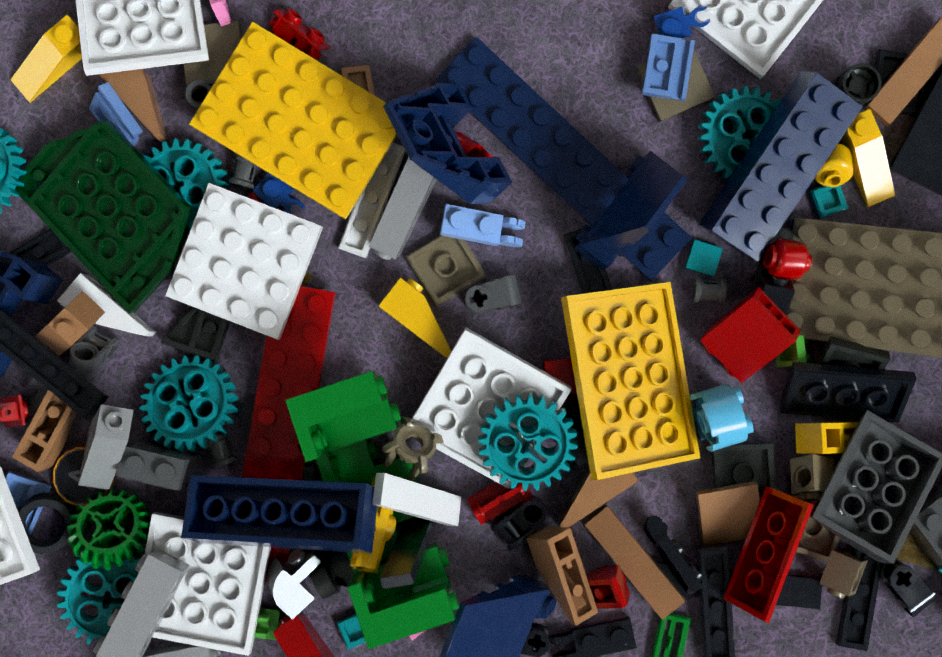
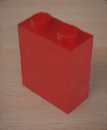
[700,286,801,383]

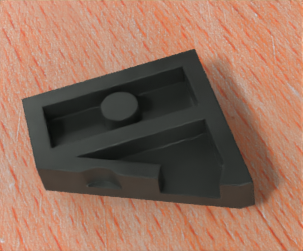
[161,307,230,360]

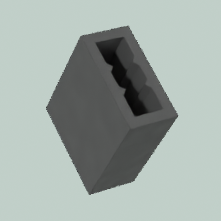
[117,440,202,491]

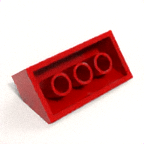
[723,486,813,623]

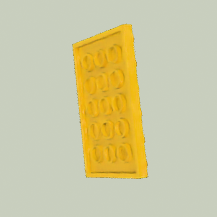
[189,21,397,220]
[561,282,700,480]

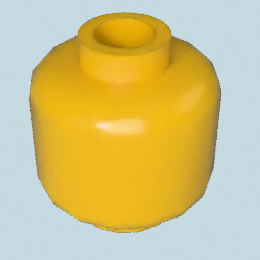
[815,143,853,187]

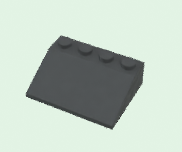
[810,410,942,564]

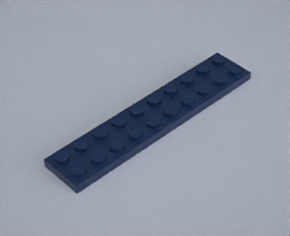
[436,37,692,281]

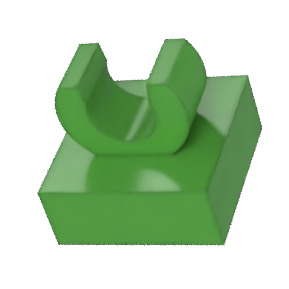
[775,335,810,367]
[254,606,281,640]

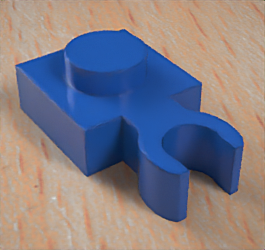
[654,5,710,39]
[252,173,305,214]

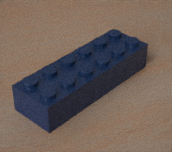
[698,71,863,262]
[181,475,377,554]

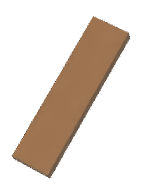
[864,16,942,126]
[585,505,686,620]

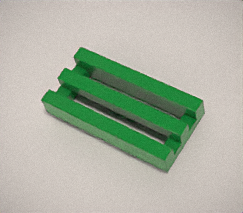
[650,613,691,657]

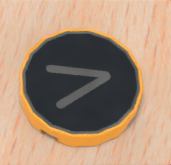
[53,447,114,506]

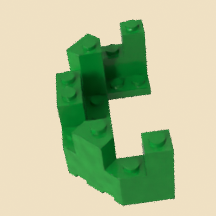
[285,370,460,650]

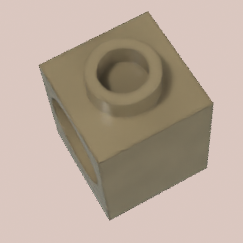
[790,454,835,502]
[820,548,868,598]

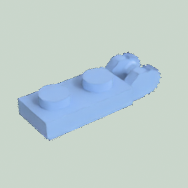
[440,204,526,248]

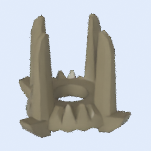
[382,416,444,481]

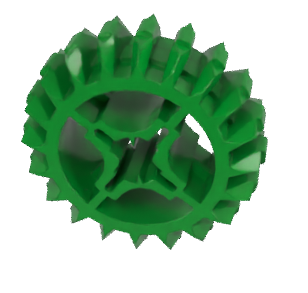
[67,488,151,571]

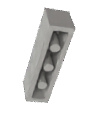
[93,548,189,657]

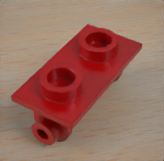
[269,8,330,61]
[0,395,28,428]
[466,482,532,525]

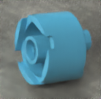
[690,384,754,452]

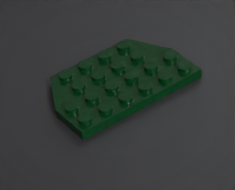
[15,120,191,313]

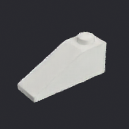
[57,273,156,336]

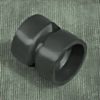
[832,63,882,106]
[309,551,354,600]

